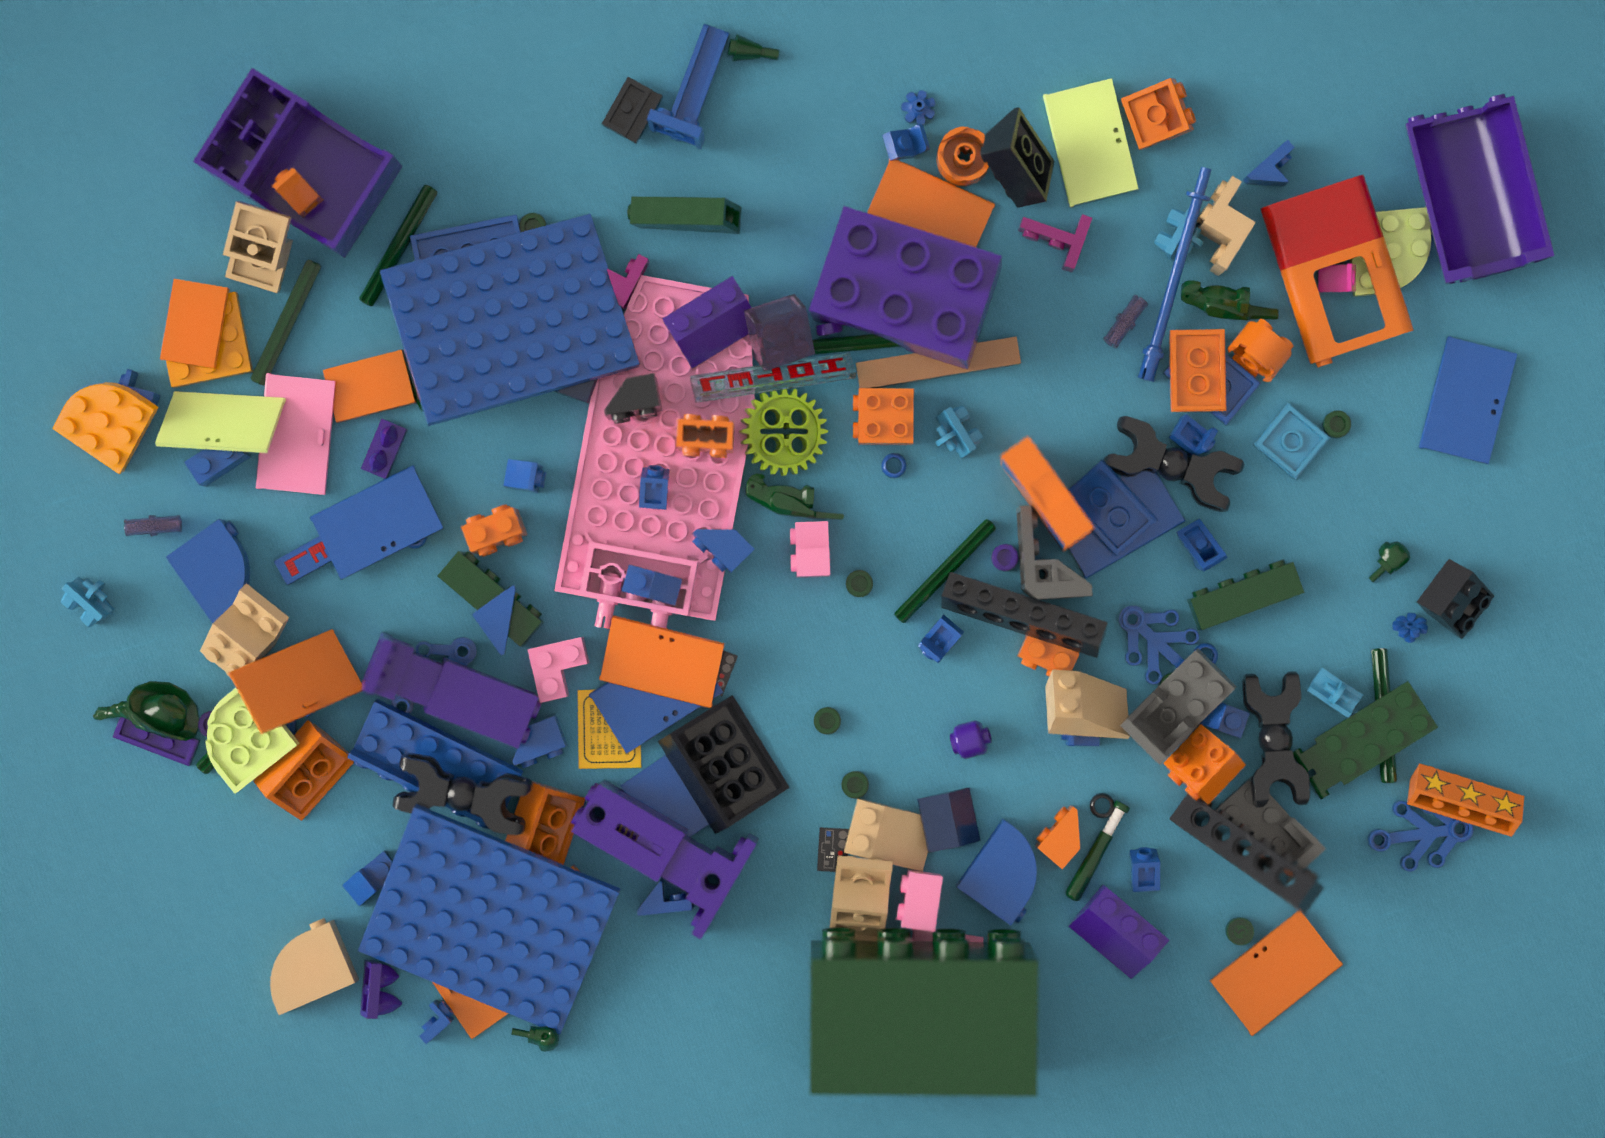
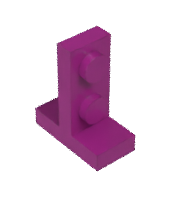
[1018,214,1092,273]

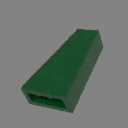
[627,197,741,234]

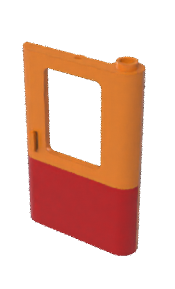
[1260,174,1414,368]

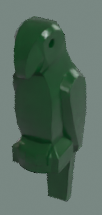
[1181,280,1279,320]
[746,474,844,520]

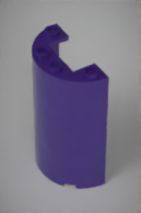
[1405,94,1555,284]

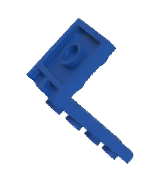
[647,24,730,150]

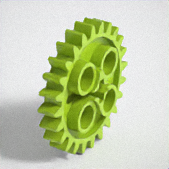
[739,387,828,476]

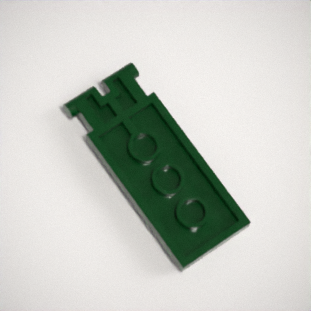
[1293,681,1438,799]

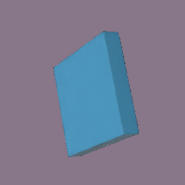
[1253,403,1331,480]

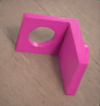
[1318,264,1356,292]

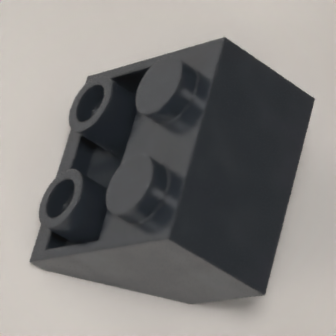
[604,373,663,424]
[1417,559,1494,639]

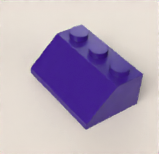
[662,276,762,369]
[1068,884,1169,979]

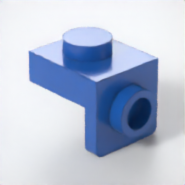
[119,369,160,406]
[1169,414,1218,455]
[918,614,964,663]

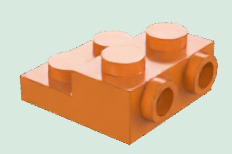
[1121,78,1196,150]
[1017,635,1079,676]

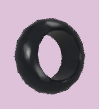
[1089,793,1115,818]

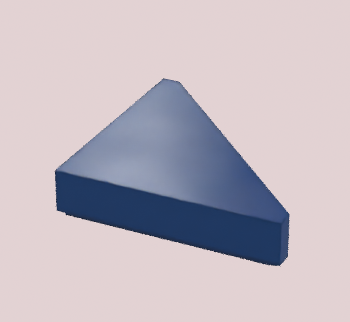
[472,585,517,656]

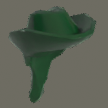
[93,681,199,741]

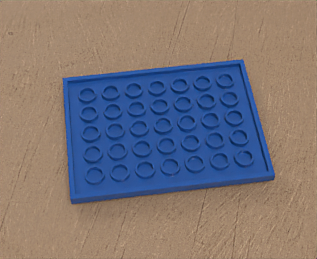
[380,214,640,426]
[358,804,621,1035]

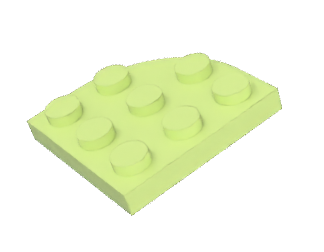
[1350,207,1431,297]
[206,688,300,794]

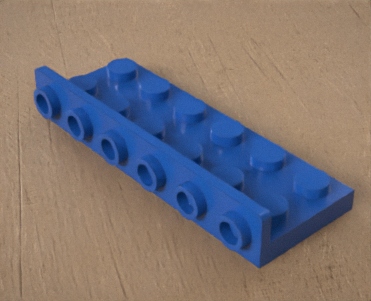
[347,699,524,829]

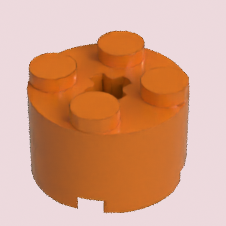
[936,126,989,186]
[1227,319,1294,382]

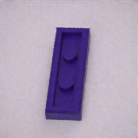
[113,717,200,766]

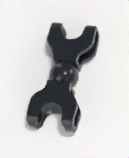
[1104,416,1245,512]
[1242,671,1310,808]
[392,753,533,835]

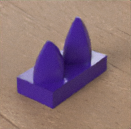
[361,419,408,479]
[360,960,402,1019]

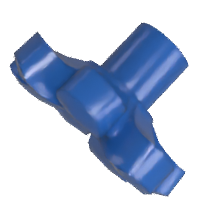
[901,90,935,125]
[1392,613,1428,643]

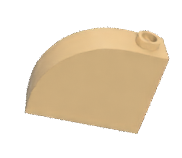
[270,918,359,1015]

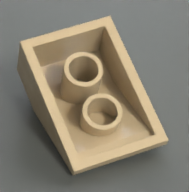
[1045,669,1130,739]
[844,798,928,871]

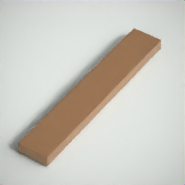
[856,336,1021,388]

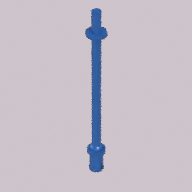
[1137,167,1211,382]

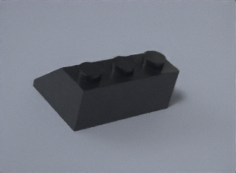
[981,107,1054,208]

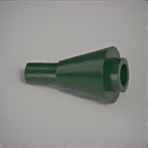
[728,34,779,61]

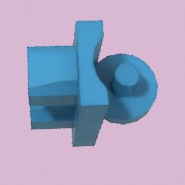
[1154,209,1203,261]
[935,405,983,458]
[61,577,115,627]
[1306,668,1363,718]

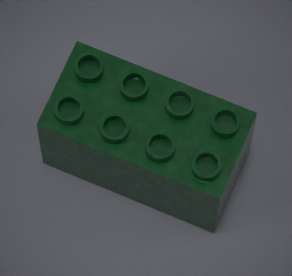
[810,927,1038,1096]

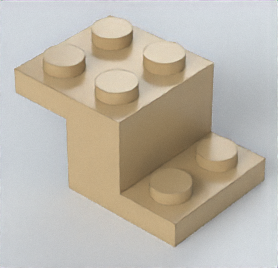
[1197,176,1256,276]
[223,201,293,293]
[200,583,289,678]
[829,856,893,941]

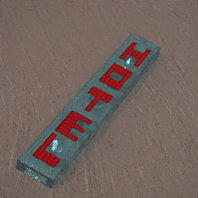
[690,352,856,403]

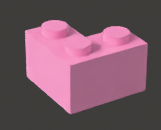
[790,521,830,578]
[528,637,590,703]
[897,869,943,932]

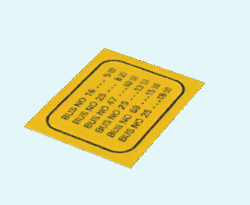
[578,690,641,769]

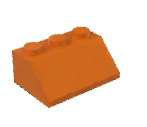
[253,720,353,821]
[505,781,585,865]

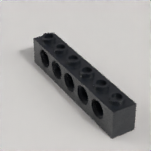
[941,572,1108,658]
[1169,793,1324,915]

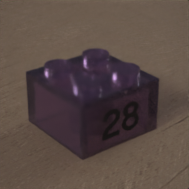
[744,293,815,371]

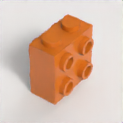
[853,388,914,445]
[676,414,735,458]
[461,504,528,557]
[1163,724,1246,805]

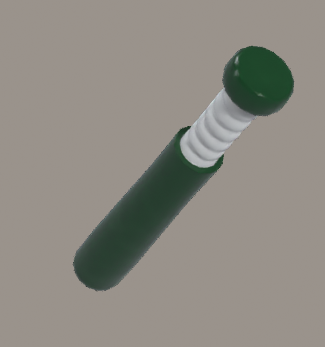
[1065,800,1130,901]

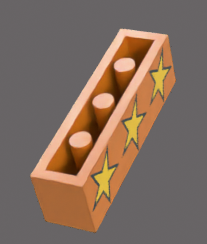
[1407,763,1524,837]

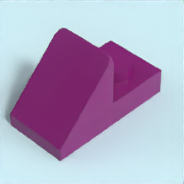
[607,254,650,310]

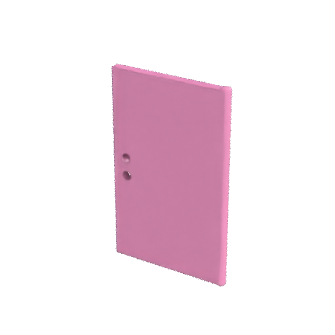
[256,373,336,495]

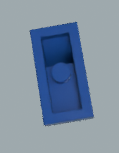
[1243,139,1295,186]
[1176,519,1227,572]
[622,565,683,606]
[1200,702,1250,738]
[342,851,393,906]
[637,878,693,916]

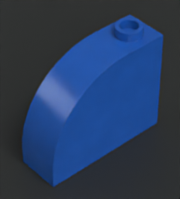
[166,519,250,623]
[956,819,1037,926]

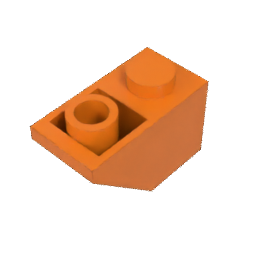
[272,168,324,218]
[1035,805,1080,869]

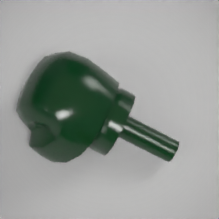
[1369,541,1410,583]
[511,1026,559,1052]

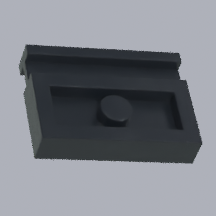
[602,77,663,145]

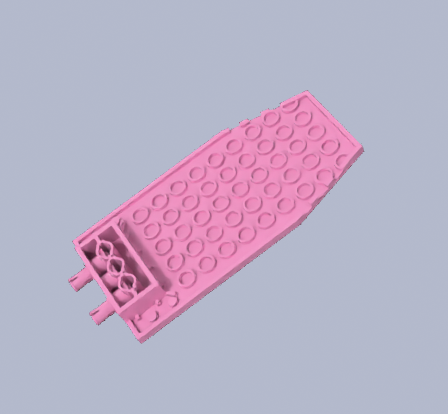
[554,275,755,638]

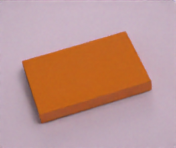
[160,279,229,369]
[1169,329,1226,412]
[323,350,416,423]

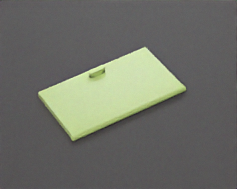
[1043,78,1138,207]
[155,391,286,453]

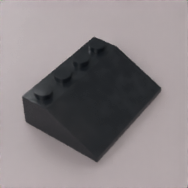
[658,695,790,834]

